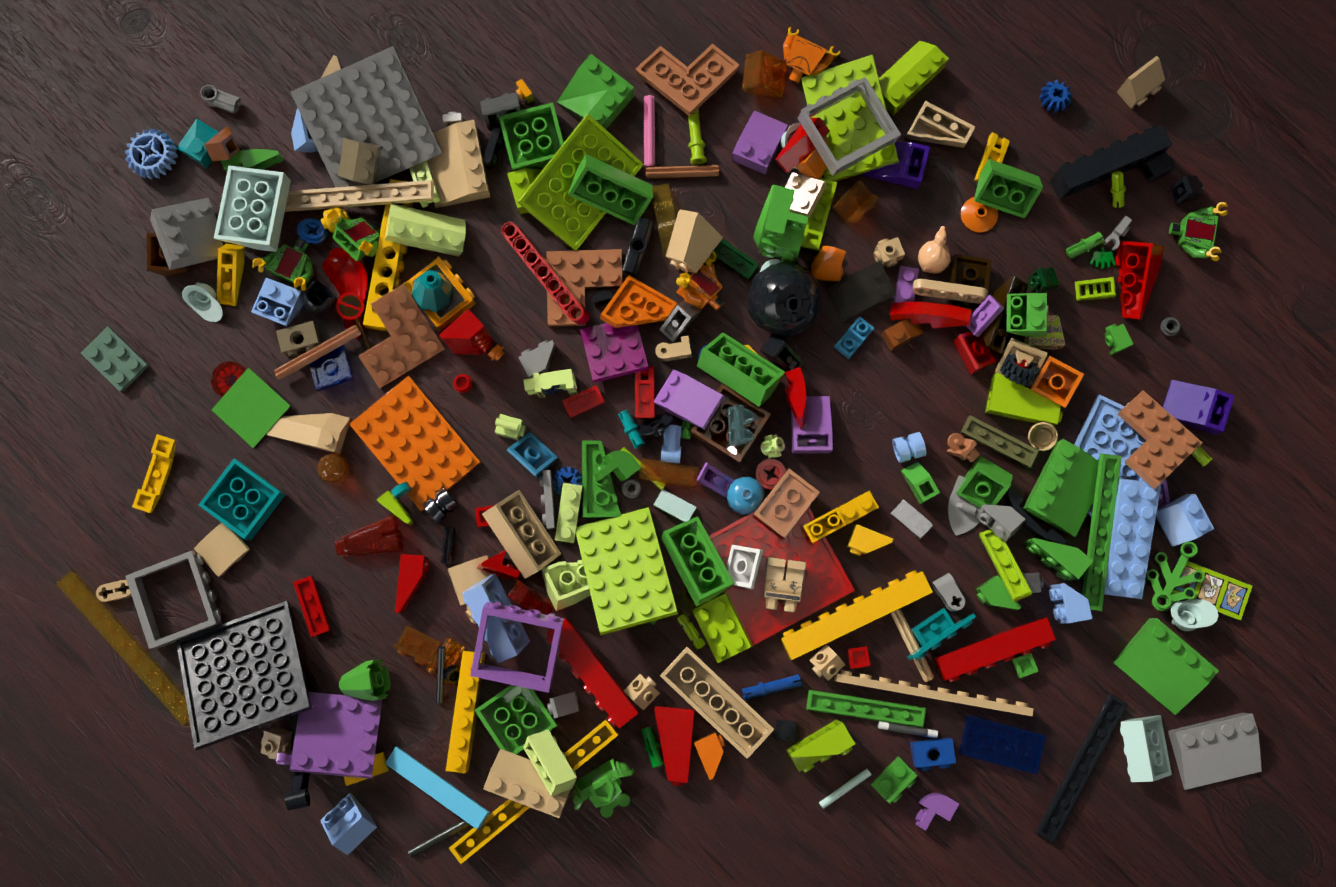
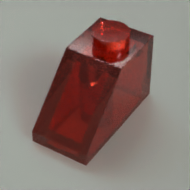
[507,580,554,615]

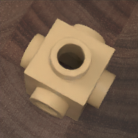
[873,237,905,267]
[809,644,845,681]
[624,674,660,710]
[260,726,292,759]

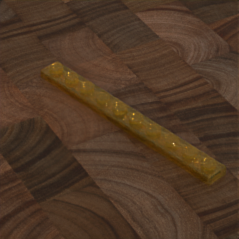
[56,570,189,726]

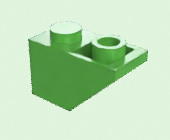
[901,461,940,504]

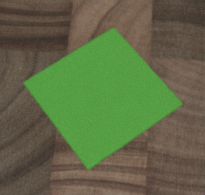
[212,368,290,448]

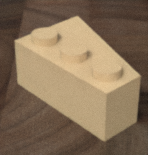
[905,101,975,148]

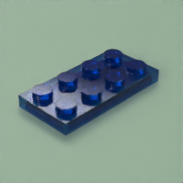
[958,715,1046,774]

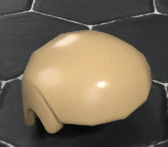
[1028,422,1058,451]

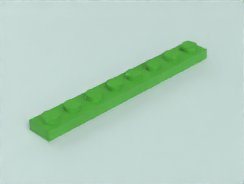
[1082,453,1122,611]

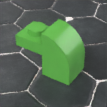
[593,451,641,482]

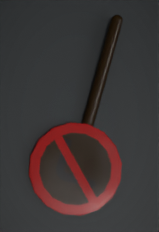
[336,292,372,350]

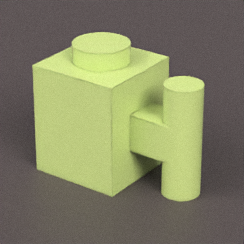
[495,414,526,441]

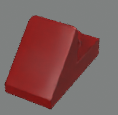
[477,550,520,581]

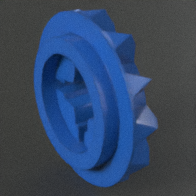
[297,218,328,245]
[552,467,582,496]

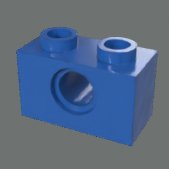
[910,738,956,771]

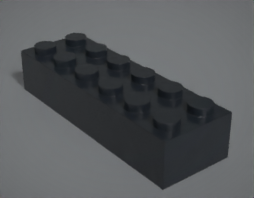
[1050,125,1173,200]

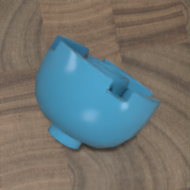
[727,477,765,515]

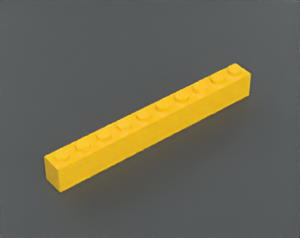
[449,719,619,864]

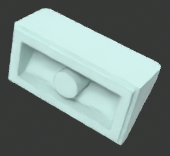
[654,489,696,522]

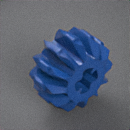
[1039,80,1073,113]

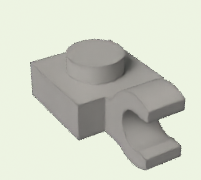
[1103,216,1132,251]

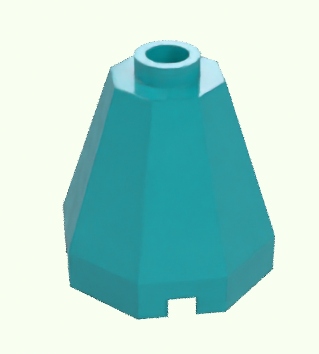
[412,270,452,312]

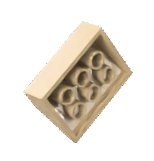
[427,120,490,208]

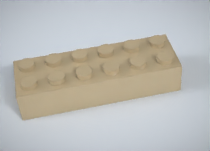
[660,647,774,759]

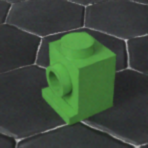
[1104,324,1133,355]

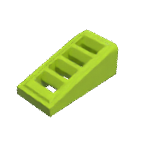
[1075,277,1116,301]
[377,491,414,525]

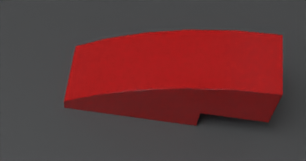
[785,367,807,429]

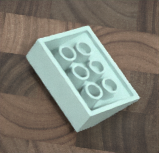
[214,166,291,252]

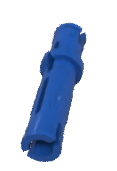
[741,674,802,701]

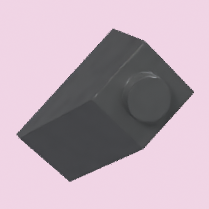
[659,300,702,342]

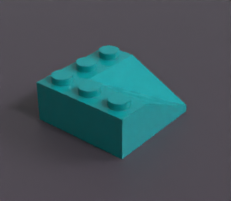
[199,458,286,541]

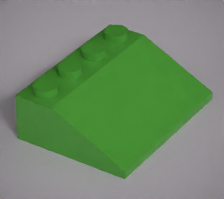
[1023,439,1099,537]
[1113,618,1219,715]

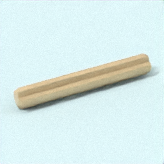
[891,609,934,682]

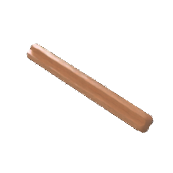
[274,325,361,380]

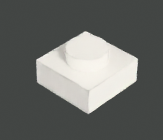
[442,112,464,127]

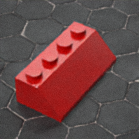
[439,309,494,355]

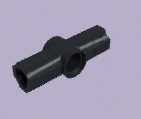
[622,218,654,277]

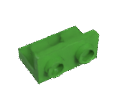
[871,756,917,803]

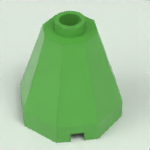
[339,659,391,701]

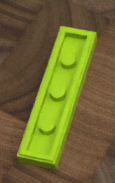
[979,529,1032,602]

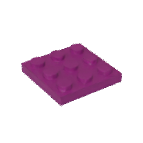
[580,323,649,383]

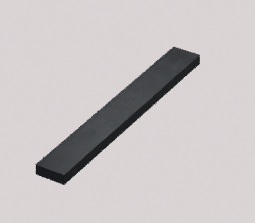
[1035,693,1128,843]

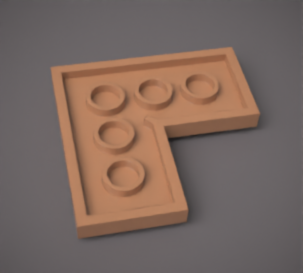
[635,44,740,116]
[546,249,623,327]
[359,284,445,389]
[1117,390,1202,489]

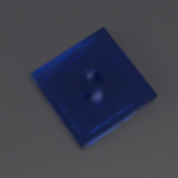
[309,344,354,392]

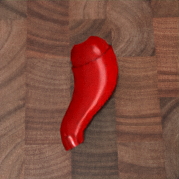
[322,248,368,340]

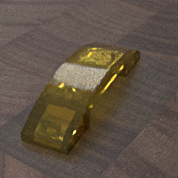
[652,183,676,259]

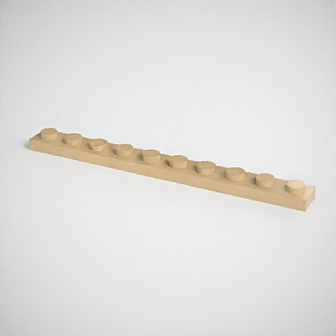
[285,180,434,212]
[834,670,1034,716]

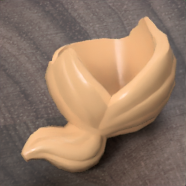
[918,226,951,274]

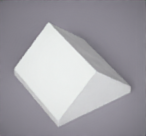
[726,545,763,590]

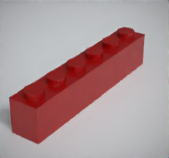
[934,617,1056,682]

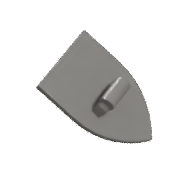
[948,475,980,536]

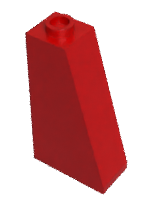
[655,706,694,786]

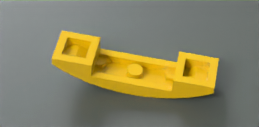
[132,434,176,513]

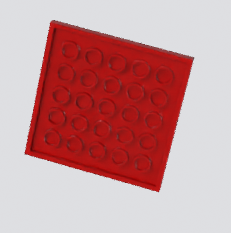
[709,507,855,645]

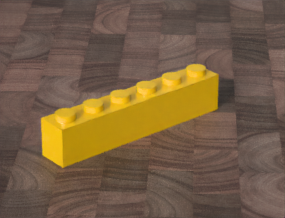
[446,651,486,773]

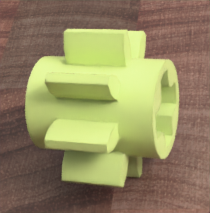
[761,434,785,458]

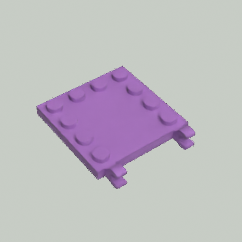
[276,692,382,779]

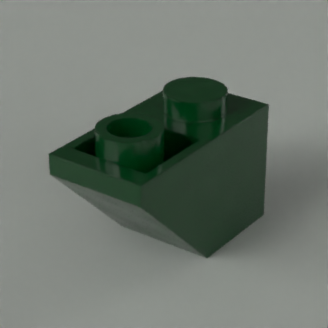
[1027,267,1060,293]

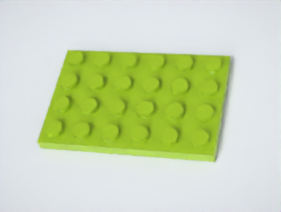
[801,55,899,182]
[517,114,644,251]
[575,507,678,635]

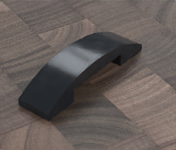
[1004,487,1067,544]

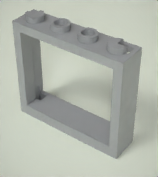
[797,77,901,176]
[125,551,222,649]

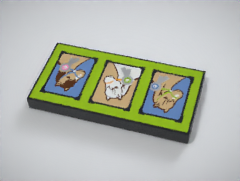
[1171,557,1254,622]

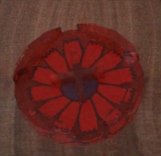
[211,361,247,397]

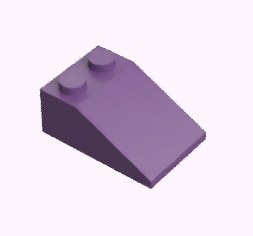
[732,111,788,175]
[654,370,724,430]

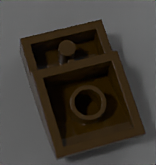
[945,254,991,314]

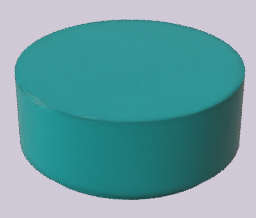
[391,482,412,498]

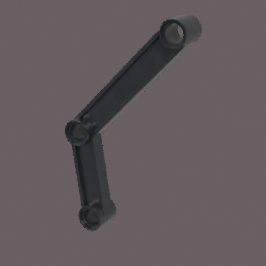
[285,714,310,811]

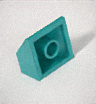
[177,119,219,168]

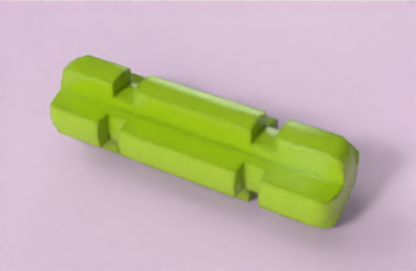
[677,614,705,650]

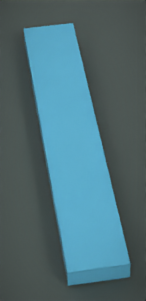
[385,747,490,829]

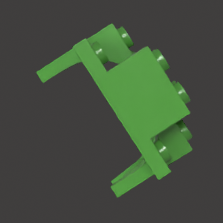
[753,185,808,263]

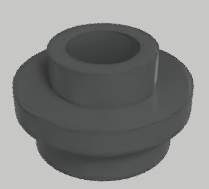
[1160,317,1180,336]
[622,479,641,498]

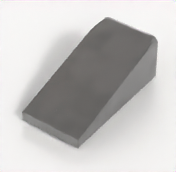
[890,499,933,540]

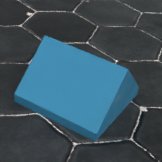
[507,432,558,479]

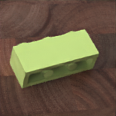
[523,730,577,797]

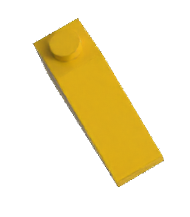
[217,244,245,306]

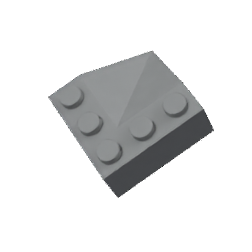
[150,198,223,270]

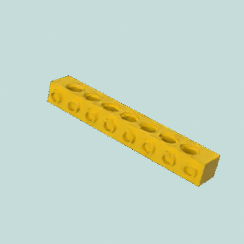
[363,179,414,332]

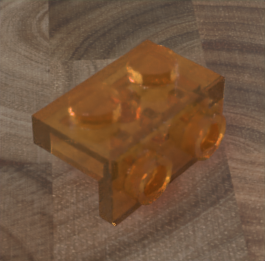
[833,181,879,224]
[393,625,442,666]

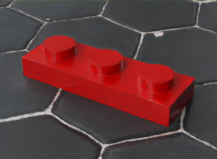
[293,575,331,637]

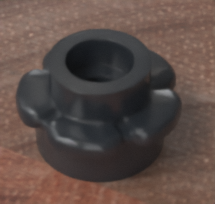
[445,664,460,683]

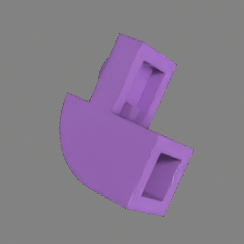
[916,793,959,831]

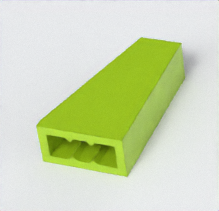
[985,373,1063,426]

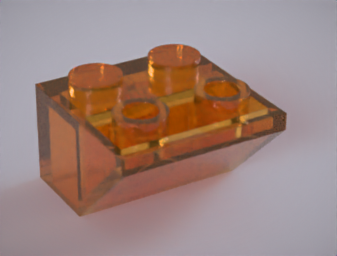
[742,50,787,98]

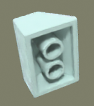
[1120,715,1172,782]

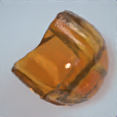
[317,453,349,484]

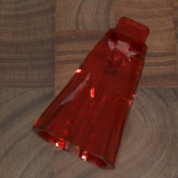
[334,514,404,556]

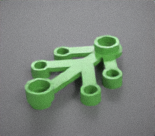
[1146,541,1205,611]

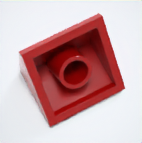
[953,331,997,375]

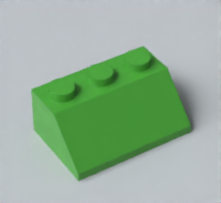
[974,159,1043,219]

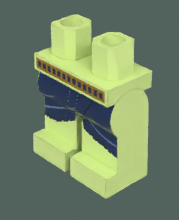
[524,369,578,398]

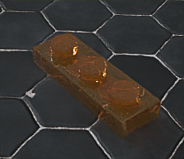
[639,458,699,488]

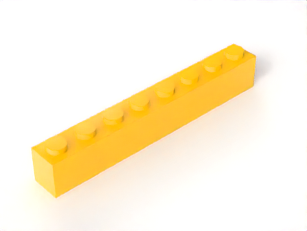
[780,570,933,660]

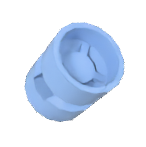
[892,432,926,463]

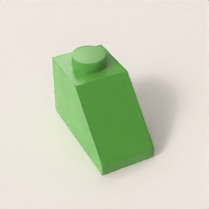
[975,575,1022,610]

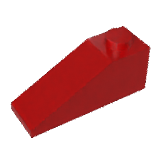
[775,117,830,173]
[395,554,430,613]

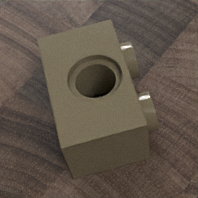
[276,321,322,357]

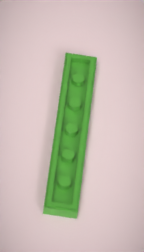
[806,690,926,728]

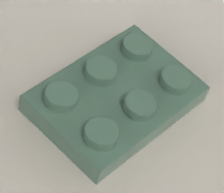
[81,326,149,393]

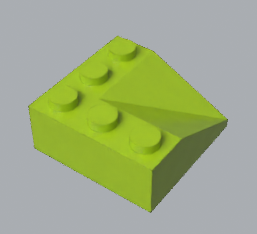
[786,720,855,773]

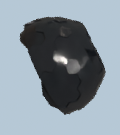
[748,262,822,338]

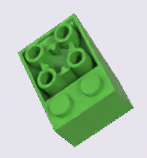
[1023,538,1093,581]

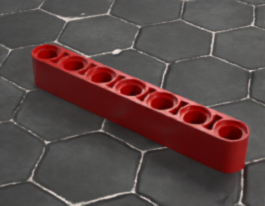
[501,222,590,325]

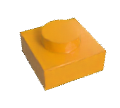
[516,79,534,104]

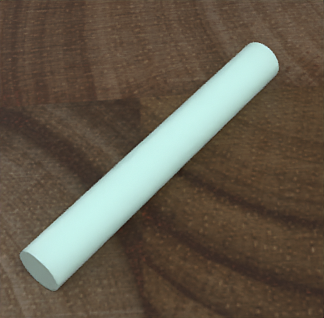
[819,768,871,809]

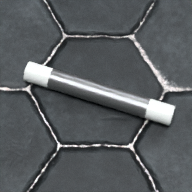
[878,721,938,739]

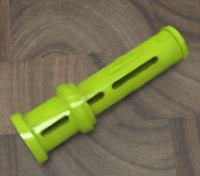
[688,109,707,165]

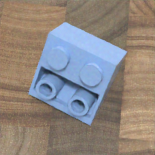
[251,278,304,326]
[1049,583,1092,624]
[320,793,377,855]

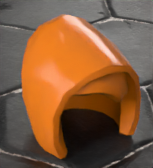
[811,246,846,281]

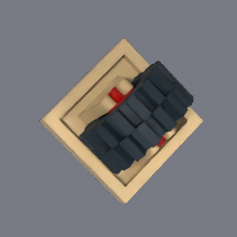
[995,338,1047,387]

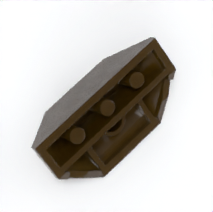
[982,276,1028,354]

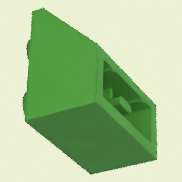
[1007,293,1047,337]

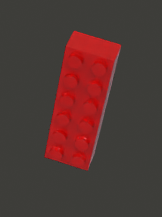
[546,618,639,728]

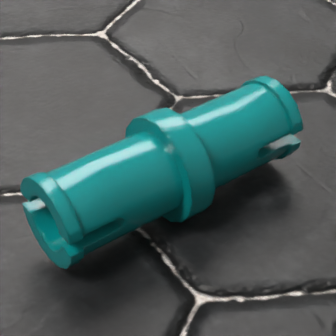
[618,409,645,449]

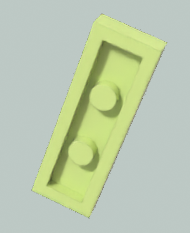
[555,483,583,543]

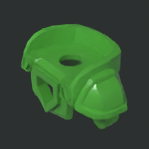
[572,759,635,818]

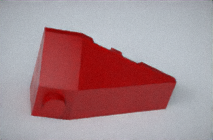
[1115,241,1165,320]

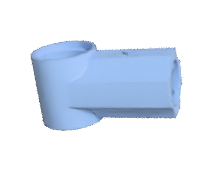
[661,425,681,464]

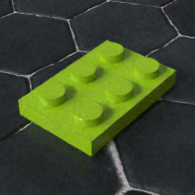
[692,593,753,663]

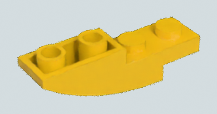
[803,490,879,543]

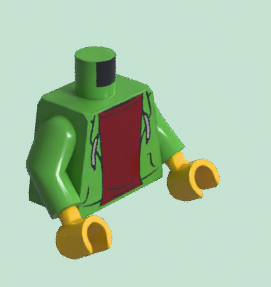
[1169,202,1228,261]
[327,209,381,261]
[252,239,314,291]

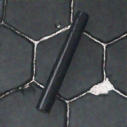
[436,646,446,704]

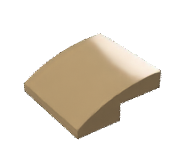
[194,523,250,577]
[448,555,492,606]

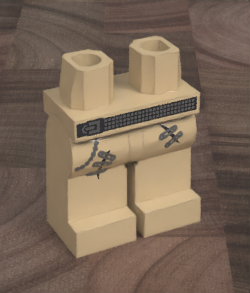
[763,557,806,613]

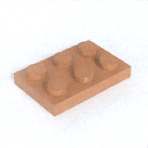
[753,469,820,538]

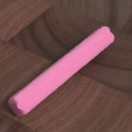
[644,95,655,167]

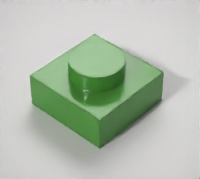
[1012,653,1038,678]

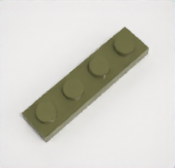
[960,415,1039,468]

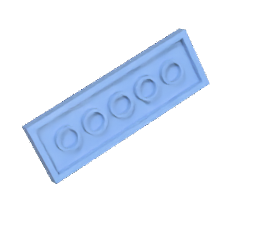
[1104,479,1161,599]

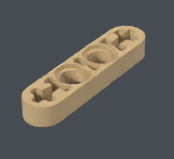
[913,279,988,304]

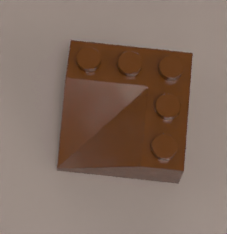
[691,383,771,463]

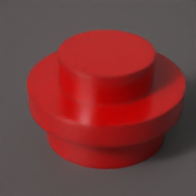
[453,374,473,393]

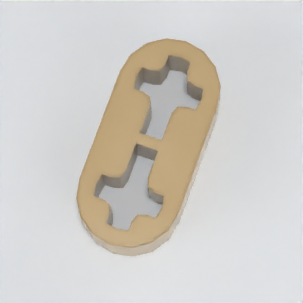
[96,580,132,602]

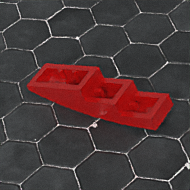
[890,302,972,329]

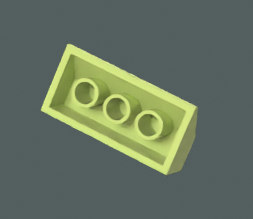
[384,203,466,257]

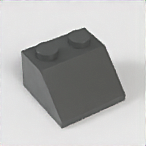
[480,92,521,129]

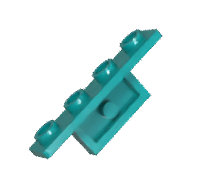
[907,608,976,661]

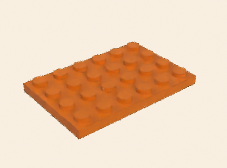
[349,376,481,512]

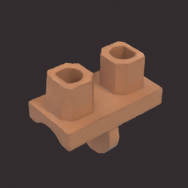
[947,433,980,462]

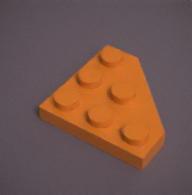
[600,275,677,328]

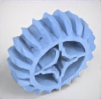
[125,128,178,179]

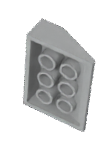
[1168,713,1262,790]

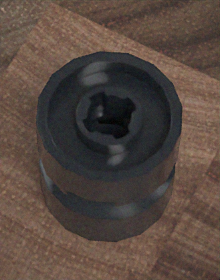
[422,487,459,524]

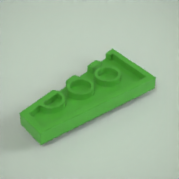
[582,441,621,518]

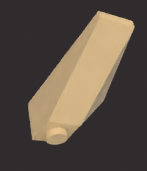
[266,413,351,455]

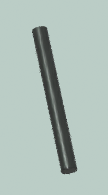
[408,820,470,858]

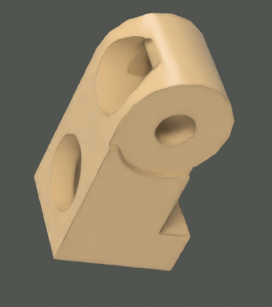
[656,336,692,362]

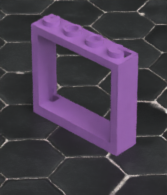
[470,602,564,693]

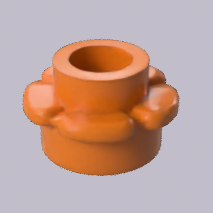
[487,344,505,361]

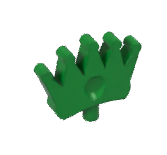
[1089,247,1116,269]

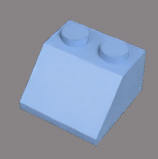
[1156,494,1214,546]

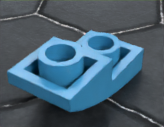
[834,316,874,359]

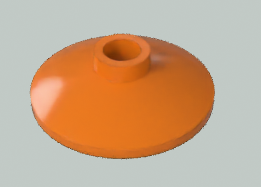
[961,197,999,233]

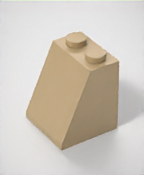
[666,209,723,273]

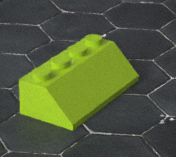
[879,41,949,116]

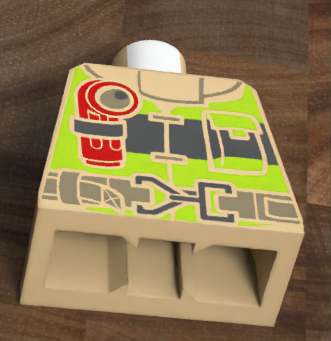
[1024,305,1065,349]

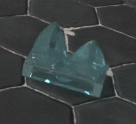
[728,405,757,446]

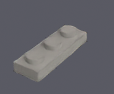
[539,470,556,530]

